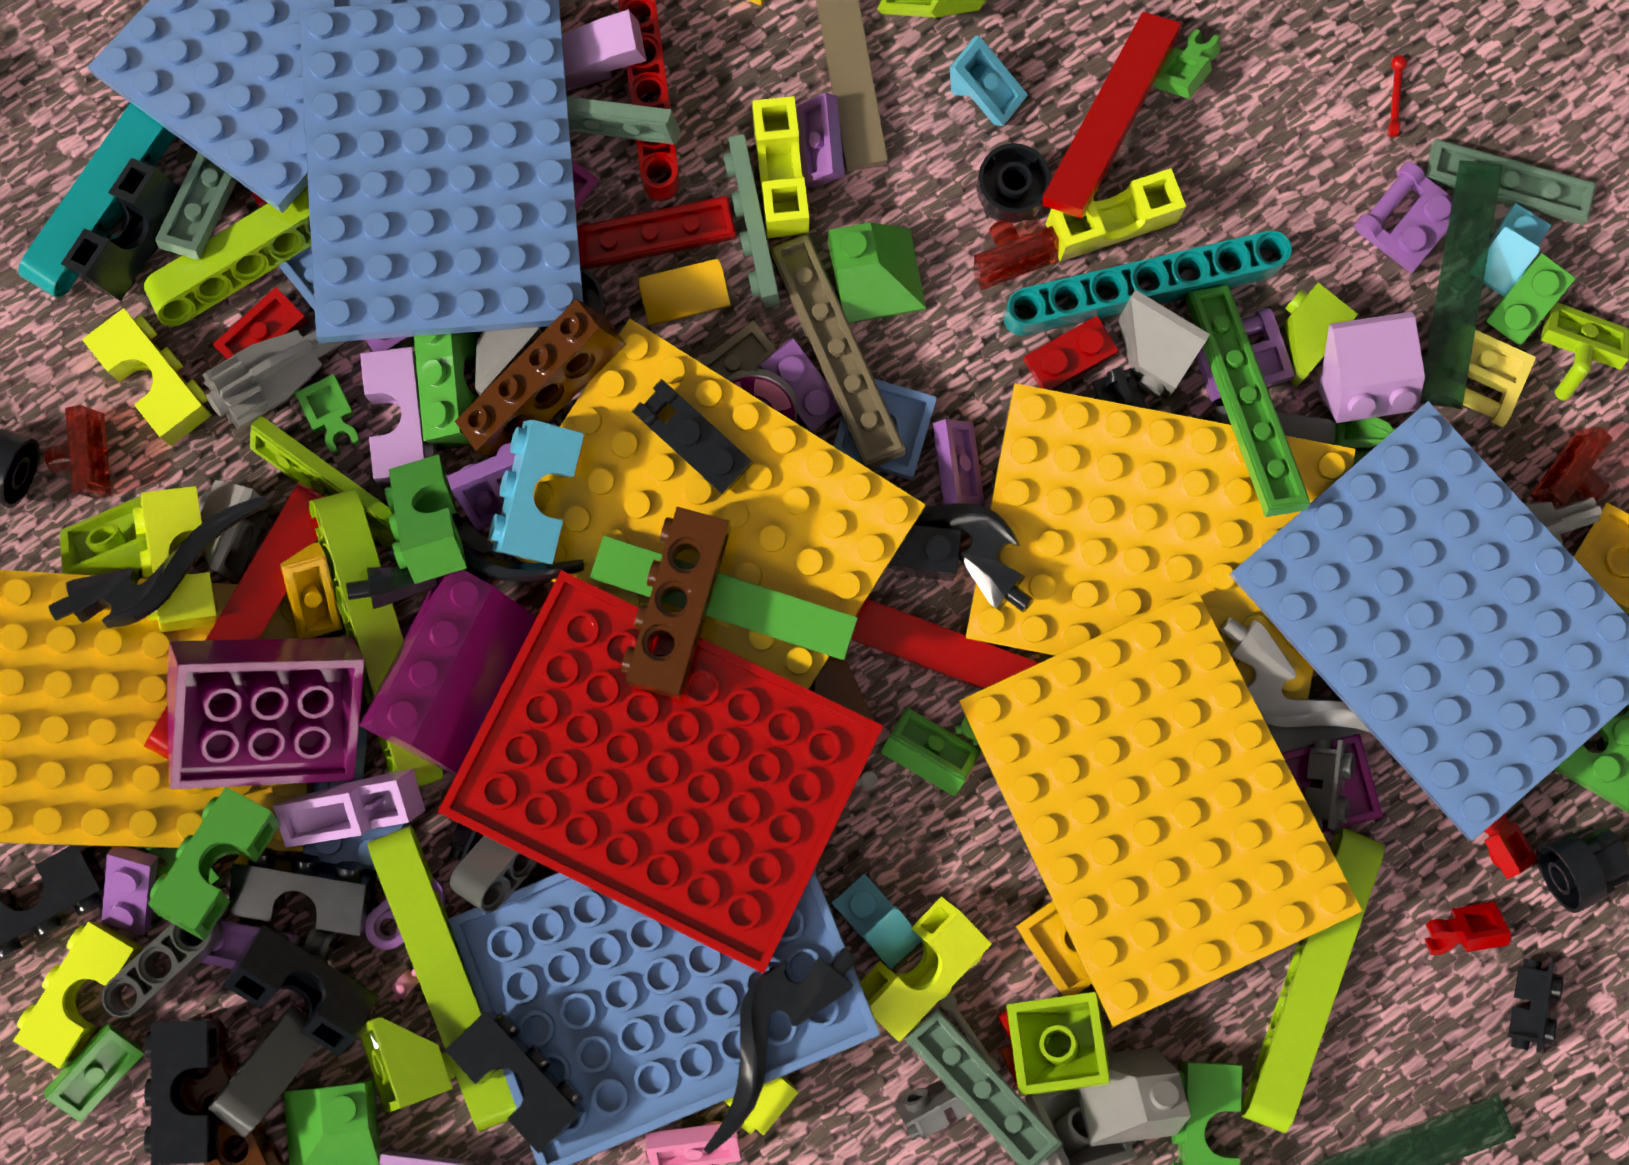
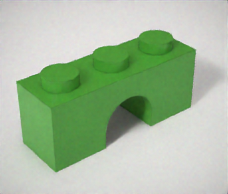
[414,332,479,449]
[385,454,467,584]
[148,787,281,941]
[1171,1061,1242,1165]

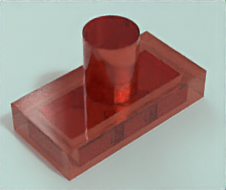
[974,220,1059,290]
[45,405,112,499]
[1530,427,1612,506]

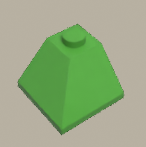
[828,222,926,324]
[283,1080,381,1165]

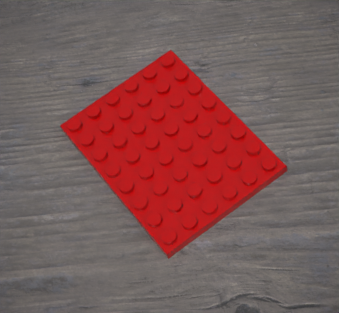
[438,570,883,974]

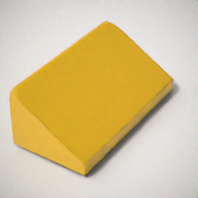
[637,259,731,326]
[280,542,343,638]

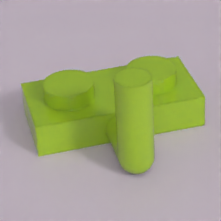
[1541,302,1629,401]

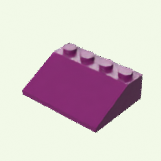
[359,570,537,776]
[167,637,365,790]

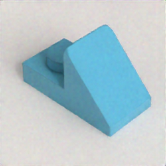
[950,36,1028,126]
[1469,203,1551,296]
[831,873,922,970]

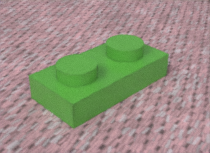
[1485,253,1576,347]
[44,1022,144,1123]

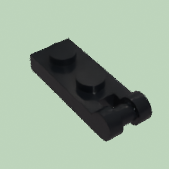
[631,379,753,496]

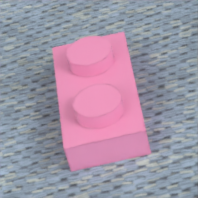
[645,1121,741,1165]

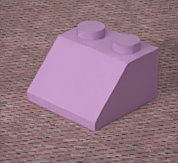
[1318,312,1425,423]

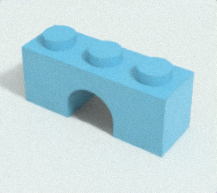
[489,420,584,564]

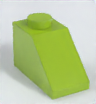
[1283,283,1358,388]

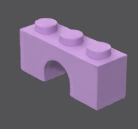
[360,347,437,487]

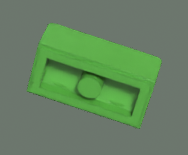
[881,707,981,796]

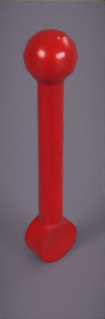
[1387,55,1407,138]

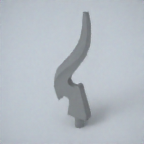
[1220,617,1371,733]

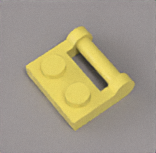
[1424,322,1536,427]

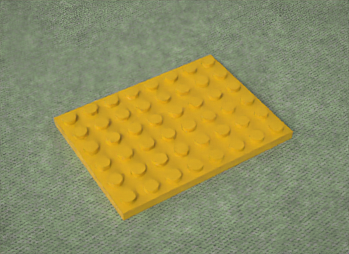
[488,318,926,690]
[965,383,1356,699]
[0,570,315,852]
[959,590,1363,1027]

